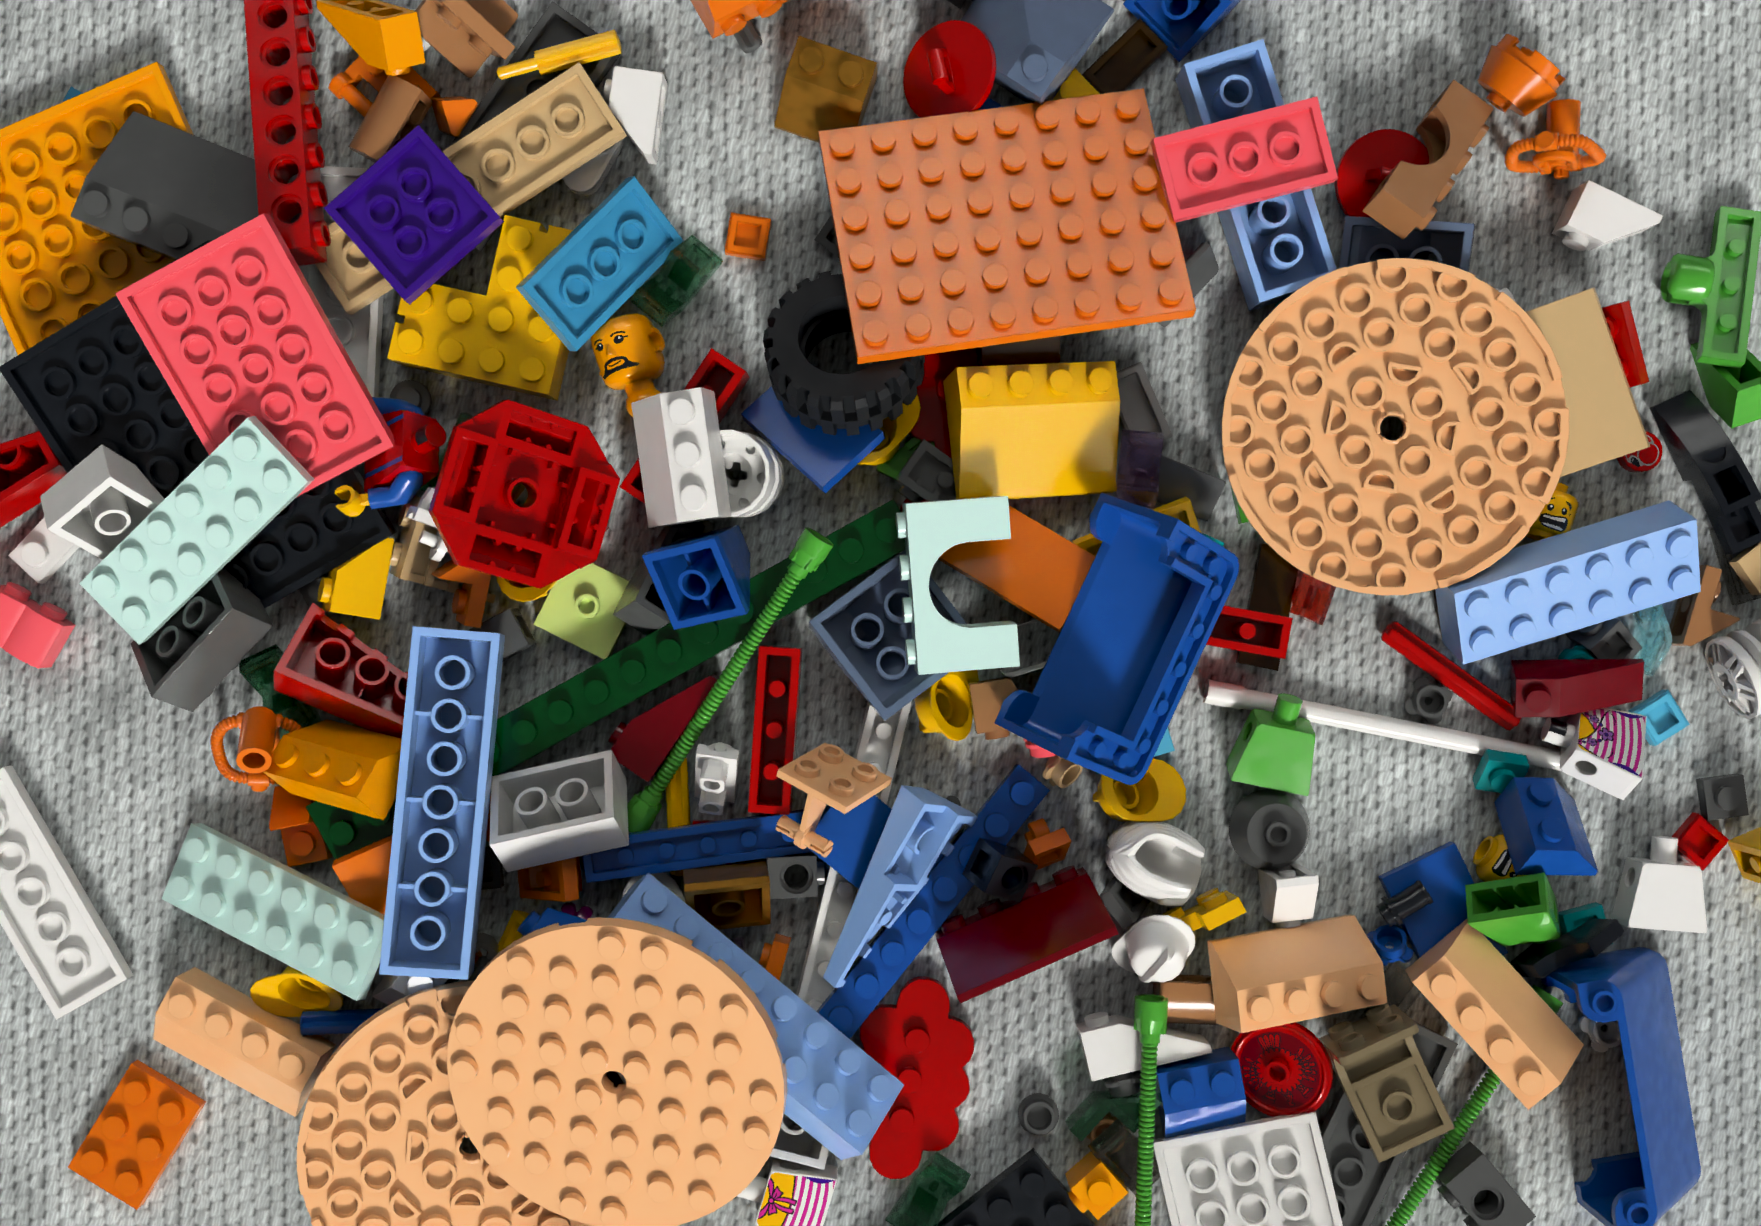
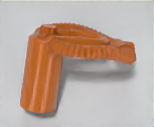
[1504,99,1607,180]
[210,706,303,792]

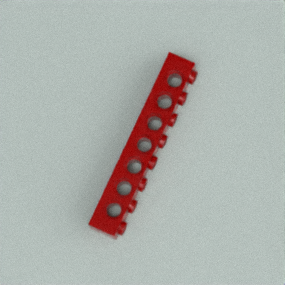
[244,0,331,266]

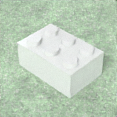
[489,750,629,872]

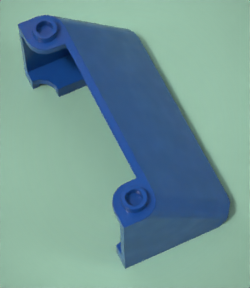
[994,492,1239,785]
[1541,947,1701,1226]

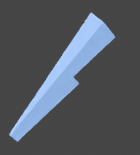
[823,785,978,988]

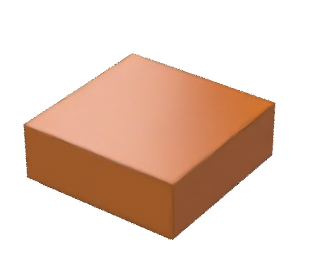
[725,212,772,261]

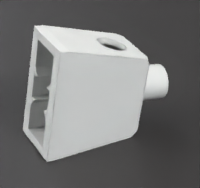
[1612,835,1707,933]

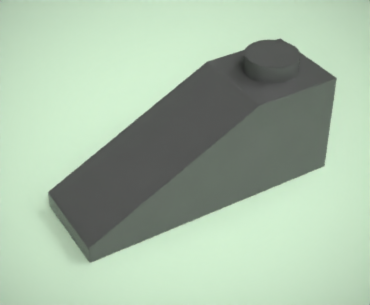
[613,520,715,636]

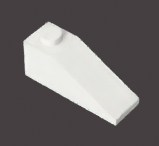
[1076,1012,1212,1081]

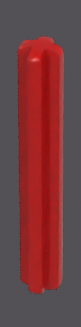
[1381,621,1522,731]

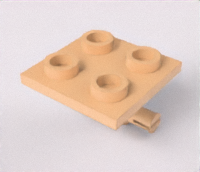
[776,743,892,858]

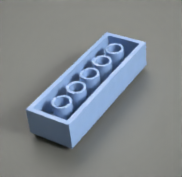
[1175,39,1336,311]
[1435,500,1701,665]

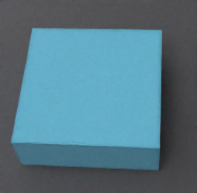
[1629,689,1690,746]

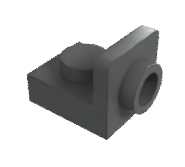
[1565,618,1642,659]

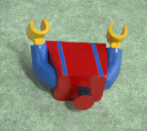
[335,397,447,517]

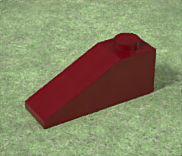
[1510,659,1644,717]
[608,674,719,782]

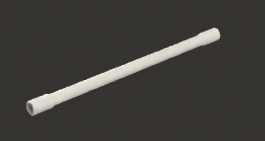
[1203,679,1563,772]

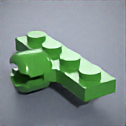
[1660,206,1761,369]

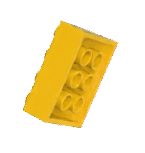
[943,361,1120,499]

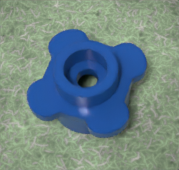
[1367,925,1413,966]

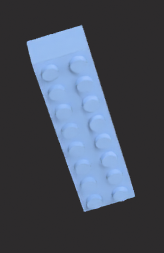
[379,626,505,980]
[607,873,904,1160]

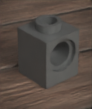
[467,608,537,661]
[764,852,825,900]

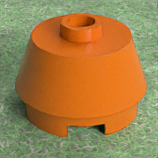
[1477,34,1565,117]

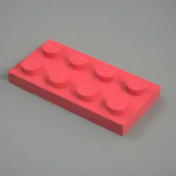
[1151,96,1338,223]

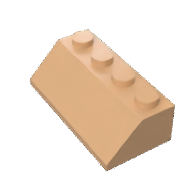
[1207,914,1387,1033]
[1405,919,1584,1110]
[153,967,336,1117]

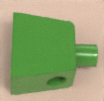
[1226,693,1315,796]
[1465,872,1560,946]

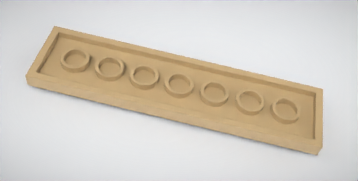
[315,62,627,315]

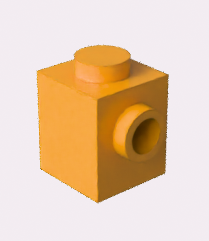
[1065,1148,1129,1220]

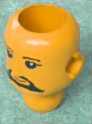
[591,313,665,417]

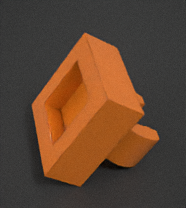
[1024,818,1072,870]

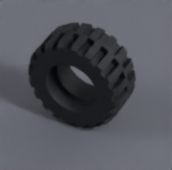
[763,271,925,436]

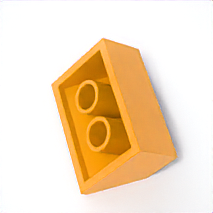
[264,719,402,821]

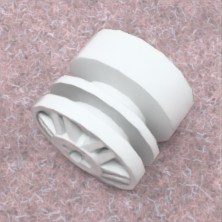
[720,429,785,518]
[1705,619,1761,719]

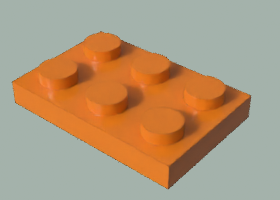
[68,1060,206,1210]

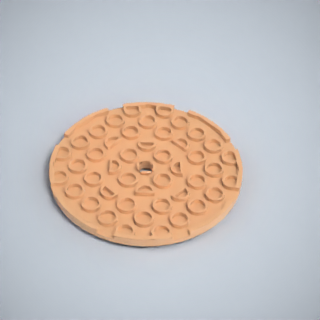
[1221,258,1569,595]
[447,917,787,1226]
[297,981,623,1226]

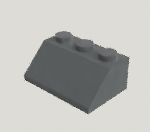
[131,568,273,712]

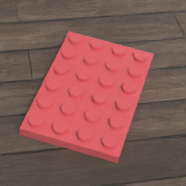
[115,213,396,498]

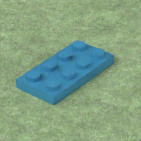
[516,176,685,351]

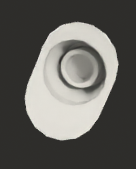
[1112,915,1195,983]

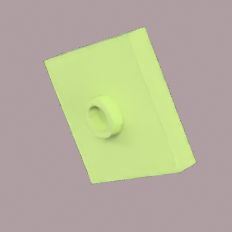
[533,563,629,660]

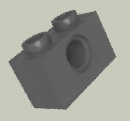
[1436,1141,1536,1226]

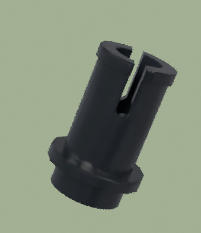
[1376,880,1434,927]

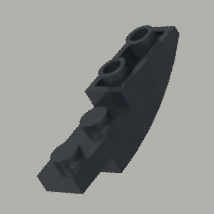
[1650,390,1761,555]

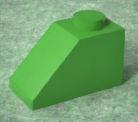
[1690,342,1761,429]

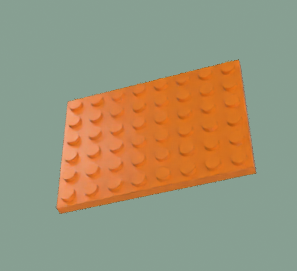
[818,88,1196,364]

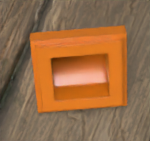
[430,96,478,137]

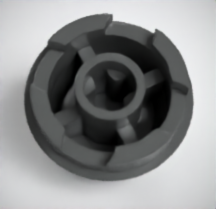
[1229,789,1310,870]

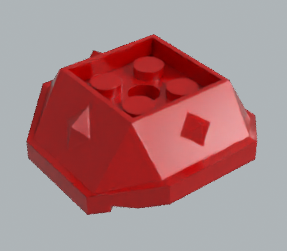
[429,399,620,589]

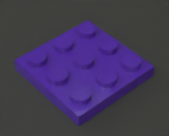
[324,125,504,304]

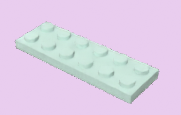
[79,416,315,645]
[162,823,385,1001]

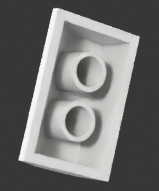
[631,387,731,528]

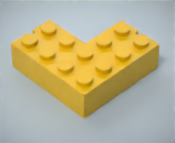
[387,215,573,401]

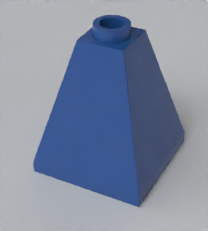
[642,525,751,630]

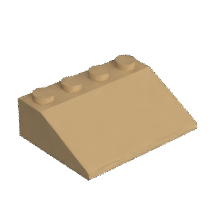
[1526,287,1650,477]

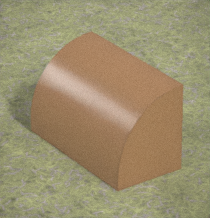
[348,75,433,163]
[1153,974,1219,1025]

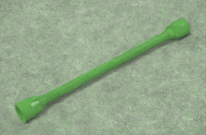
[627,527,834,833]
[1385,984,1564,1226]
[1134,994,1168,1226]

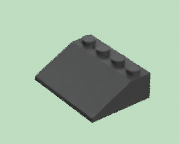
[71,111,258,260]

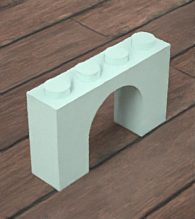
[896,496,1020,675]

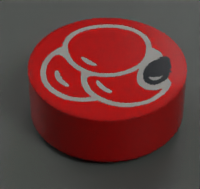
[1617,431,1662,473]

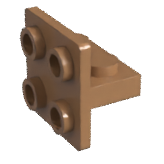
[415,0,518,78]

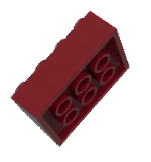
[935,865,1119,1003]

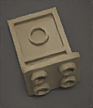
[1319,1004,1455,1163]

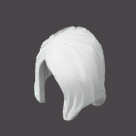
[1105,821,1205,906]

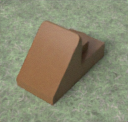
[1665,565,1740,646]

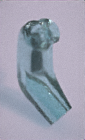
[1633,604,1673,676]

